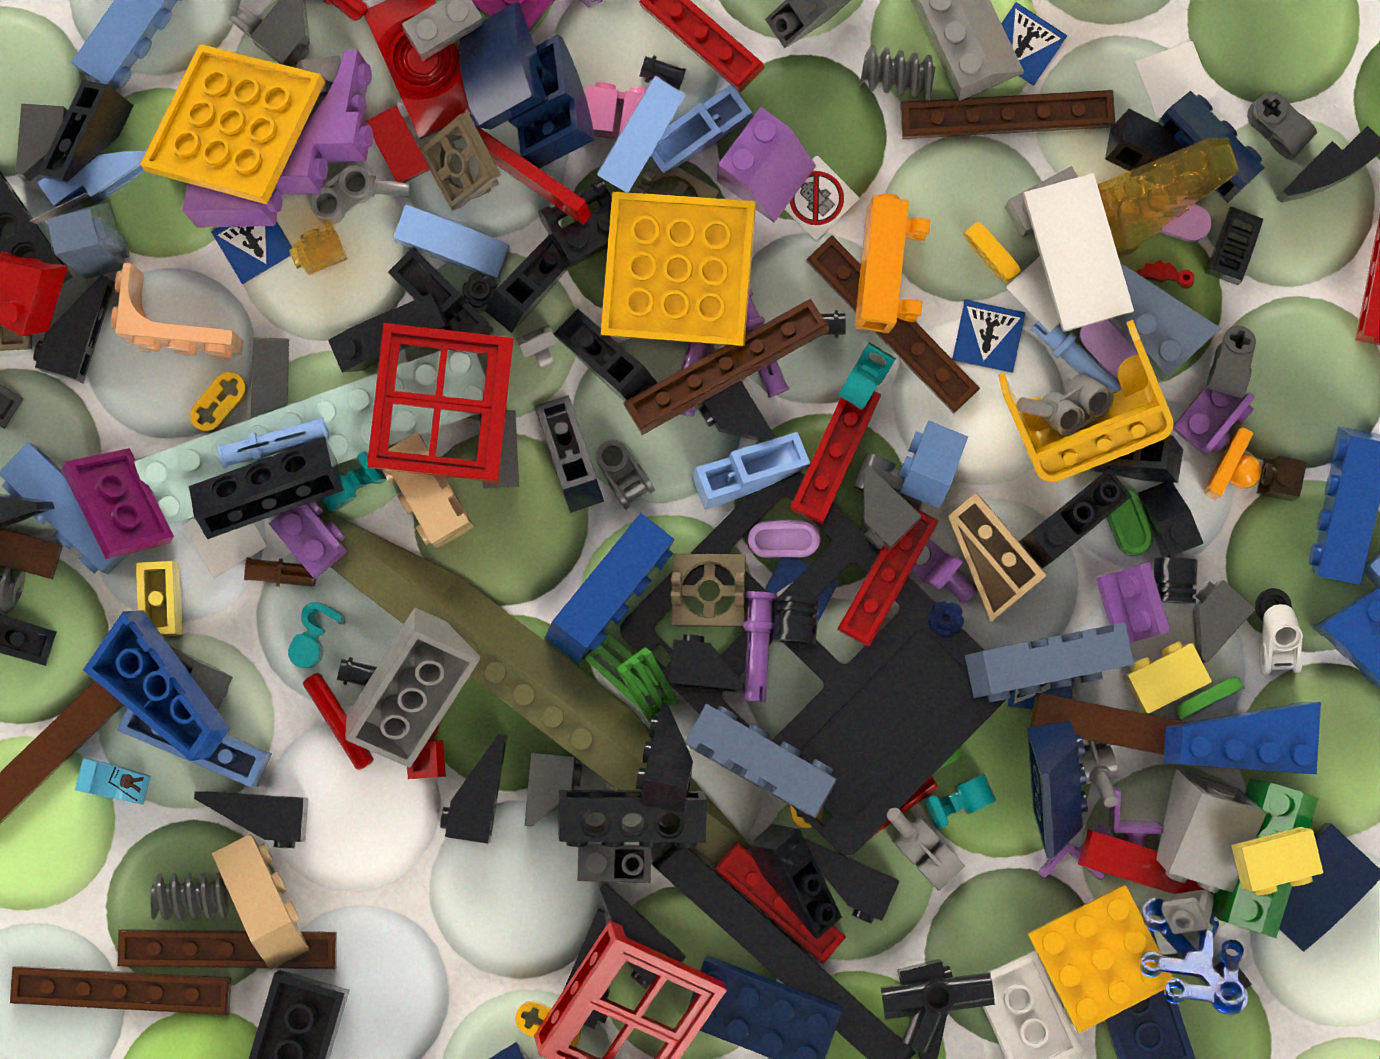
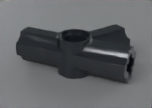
[881,972,995,1054]

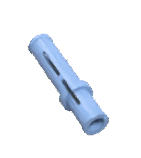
[1030,321,1122,393]
[217,417,329,468]

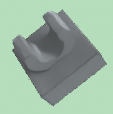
[516,325,557,368]

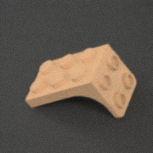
[111,262,243,359]

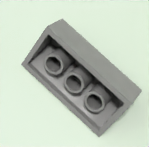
[911,0,1024,101]
[345,607,480,768]

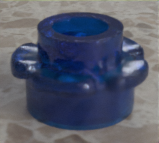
[928,600,964,636]

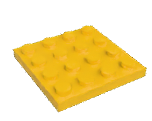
[140,44,325,205]
[601,191,756,346]

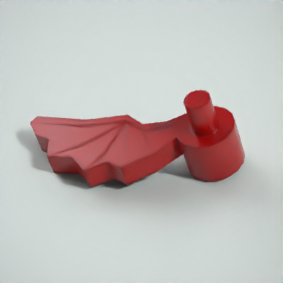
[1136,260,1194,289]

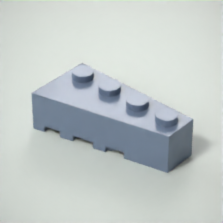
[46,201,130,279]
[1108,262,1221,382]
[965,622,1135,703]
[685,704,837,819]

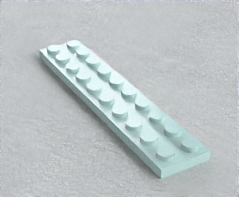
[134,350,486,525]

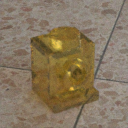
[289,221,348,275]

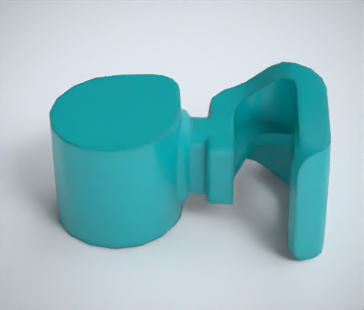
[838,342,896,410]
[321,452,387,513]
[288,602,345,668]
[922,774,996,829]

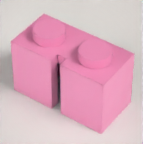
[585,82,647,140]

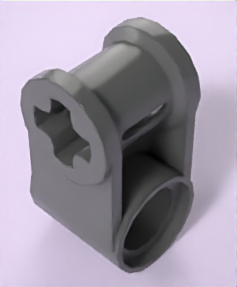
[1247,92,1317,160]
[1206,326,1256,399]
[596,440,656,510]

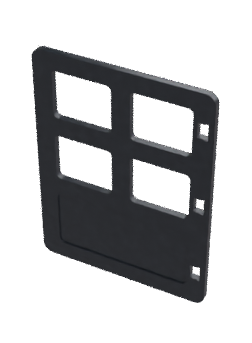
[620,471,1014,855]

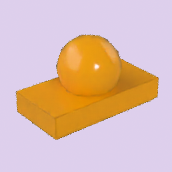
[1204,427,1262,499]

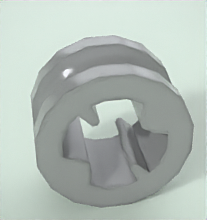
[230,5,262,37]

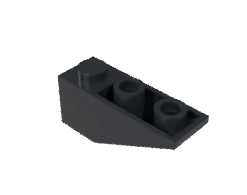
[1019,468,1132,568]
[636,702,693,813]
[748,824,842,939]

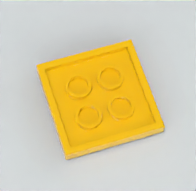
[1027,884,1176,1033]

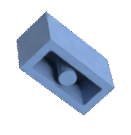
[899,420,968,509]

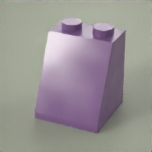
[717,107,816,223]

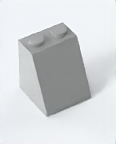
[1156,769,1267,893]

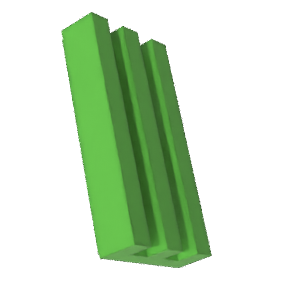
[584,632,658,707]
[617,647,679,723]

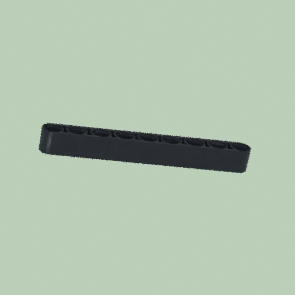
[651,842,916,1059]

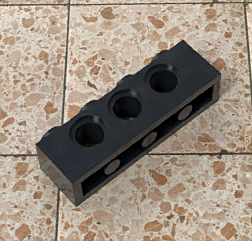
[0,170,73,284]
[189,437,344,539]
[558,790,707,848]

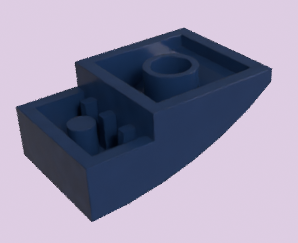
[459,2,547,130]
[508,34,595,169]
[1279,823,1380,952]

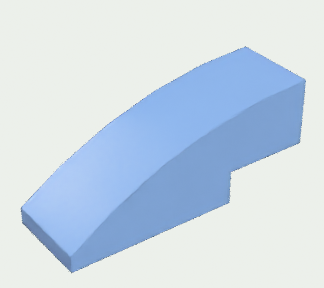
[597,76,686,193]
[651,85,754,174]
[37,151,146,208]
[393,205,509,279]
[692,432,810,510]

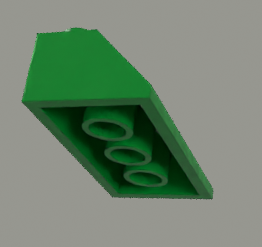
[1210,779,1318,938]

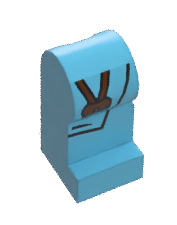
[75,758,151,805]

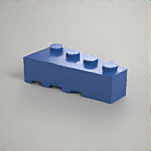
[1309,426,1380,585]
[545,513,675,664]
[1313,587,1380,689]
[83,610,230,761]
[1163,702,1321,775]

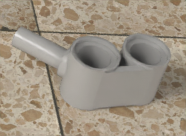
[310,165,411,225]
[1017,373,1114,436]
[1079,740,1118,807]
[887,808,965,891]

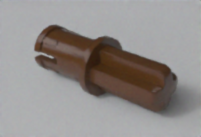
[244,557,316,587]

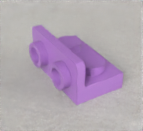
[1173,386,1255,455]
[269,501,348,579]
[1096,562,1170,643]

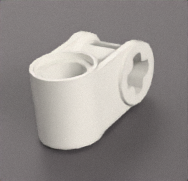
[1259,604,1303,675]

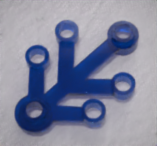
[1140,898,1248,1015]

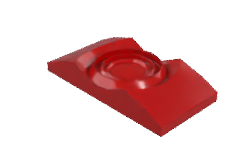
[364,0,472,139]

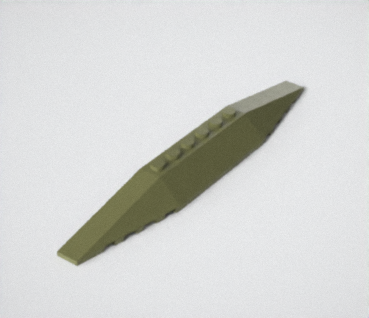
[319,508,749,865]

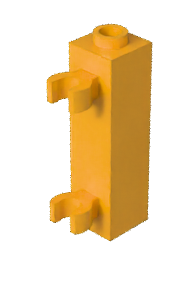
[854,193,931,333]

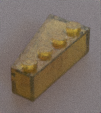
[1097,137,1239,256]

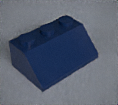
[1157,91,1265,203]
[1027,721,1088,858]

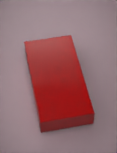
[366,105,430,183]

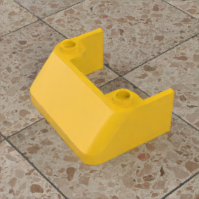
[998,320,1174,482]

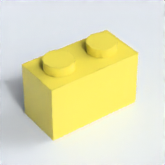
[136,561,183,636]
[1123,640,1212,714]
[1231,827,1323,896]

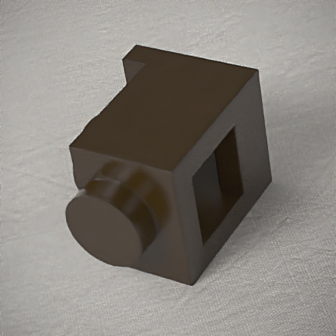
[1256,456,1307,501]

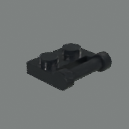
[538,179,612,268]

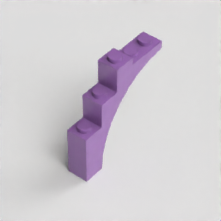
[182,50,374,227]

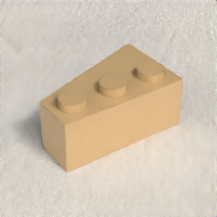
[382,432,475,549]
[948,492,1047,622]
[211,834,309,970]

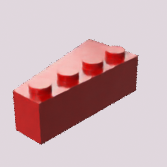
[0,251,68,336]

